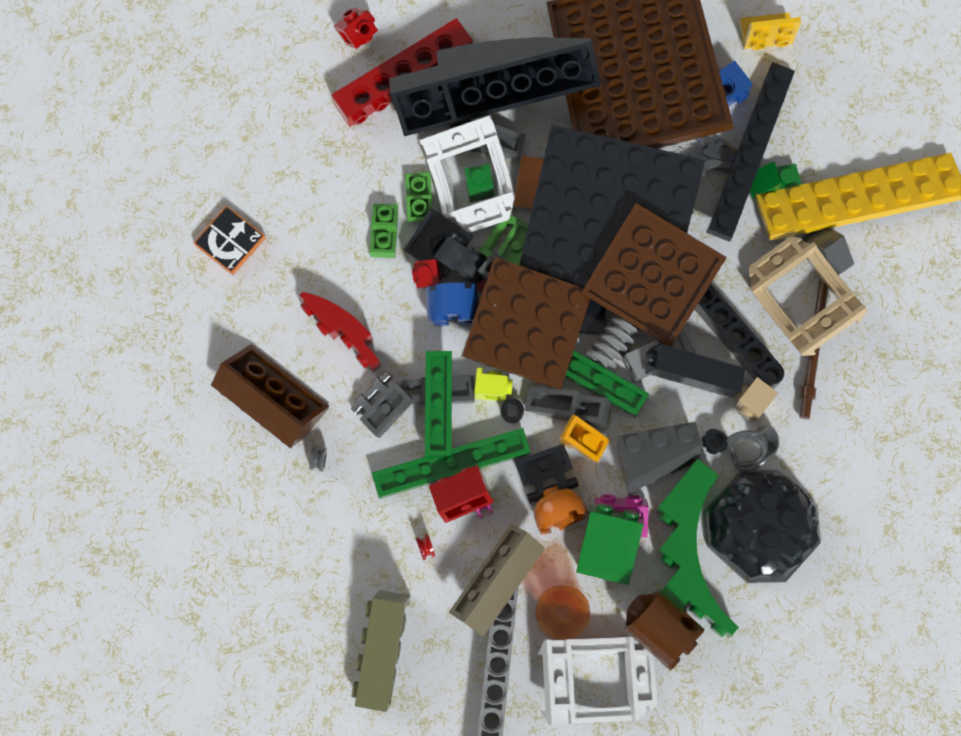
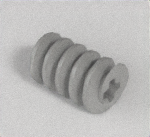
[586,314,641,369]

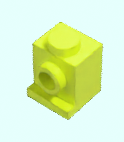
[474,368,513,402]

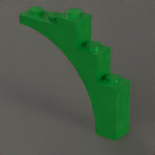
[656,459,739,638]

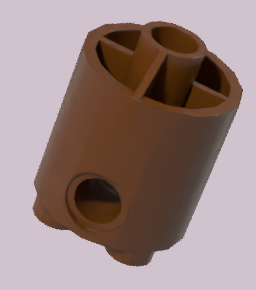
[624,589,705,670]

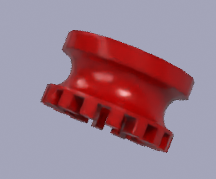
[415,534,436,561]

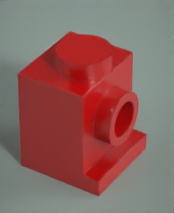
[412,259,442,289]

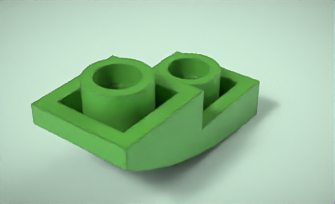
[405,172,432,222]
[370,204,399,258]

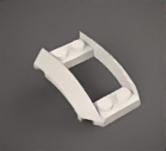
[419,115,515,233]
[538,637,658,725]

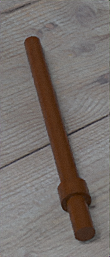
[799,278,829,419]

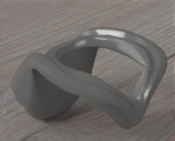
[726,425,779,472]

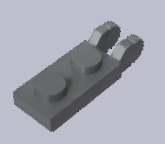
[401,375,475,405]

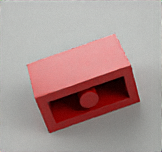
[429,465,494,523]

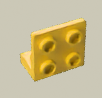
[740,12,801,50]

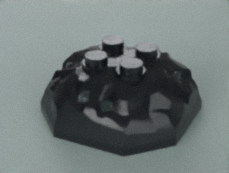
[705,470,821,583]

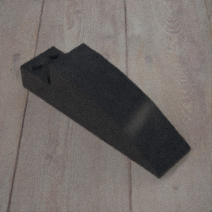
[389,37,602,137]

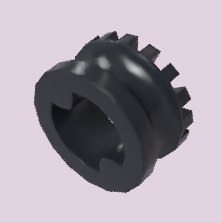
[501,398,524,423]

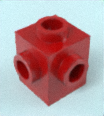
[333,8,378,49]

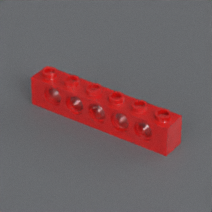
[331,18,473,128]

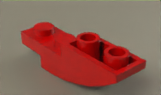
[299,292,381,372]

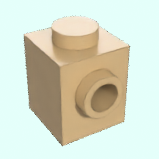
[735,377,778,422]

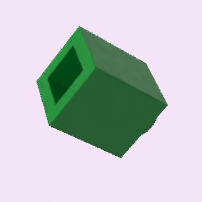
[464,164,494,202]

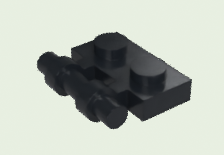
[514,443,579,504]

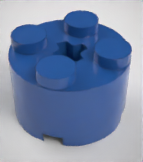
[426,283,478,327]

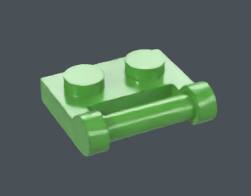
[478,215,529,265]

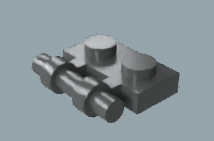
[351,370,415,438]

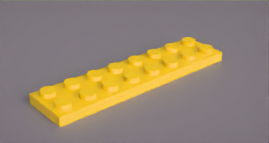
[755,153,961,241]

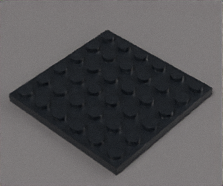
[519,125,705,288]

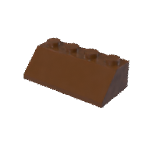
[211,344,330,449]

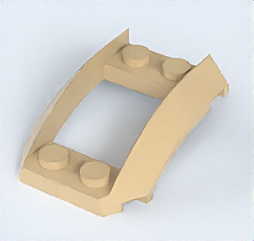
[749,236,867,356]

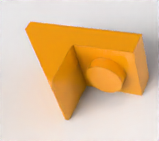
[560,414,610,463]

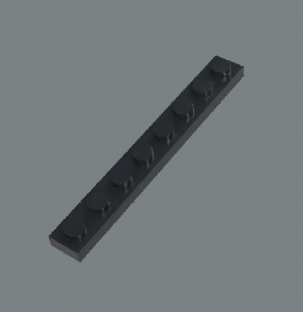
[706,62,795,242]

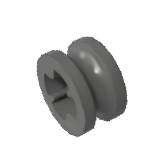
[309,446,327,472]

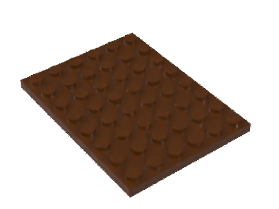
[546,0,734,149]

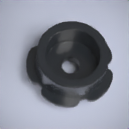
[701,429,727,455]

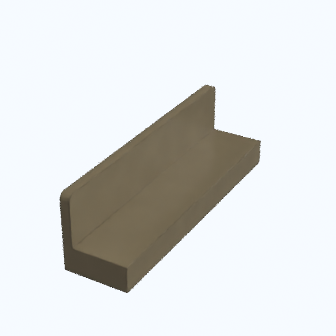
[449,524,544,636]

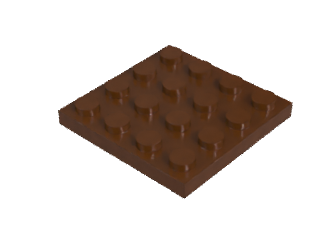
[581,203,727,346]
[461,257,590,390]

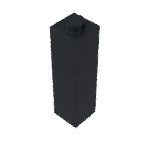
[644,344,745,397]

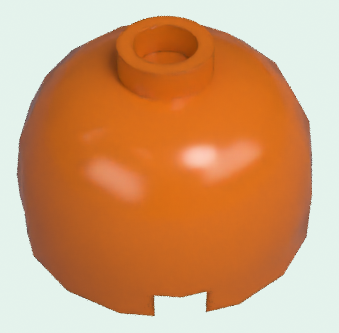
[534,486,589,535]

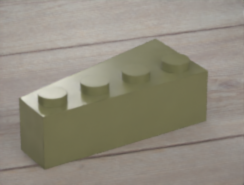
[351,590,411,712]

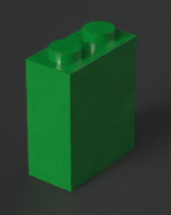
[576,503,644,585]

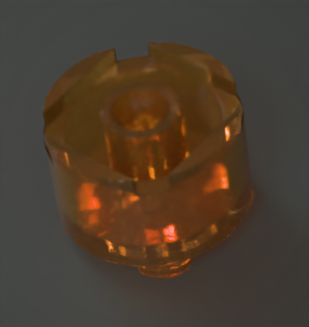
[535,585,590,641]

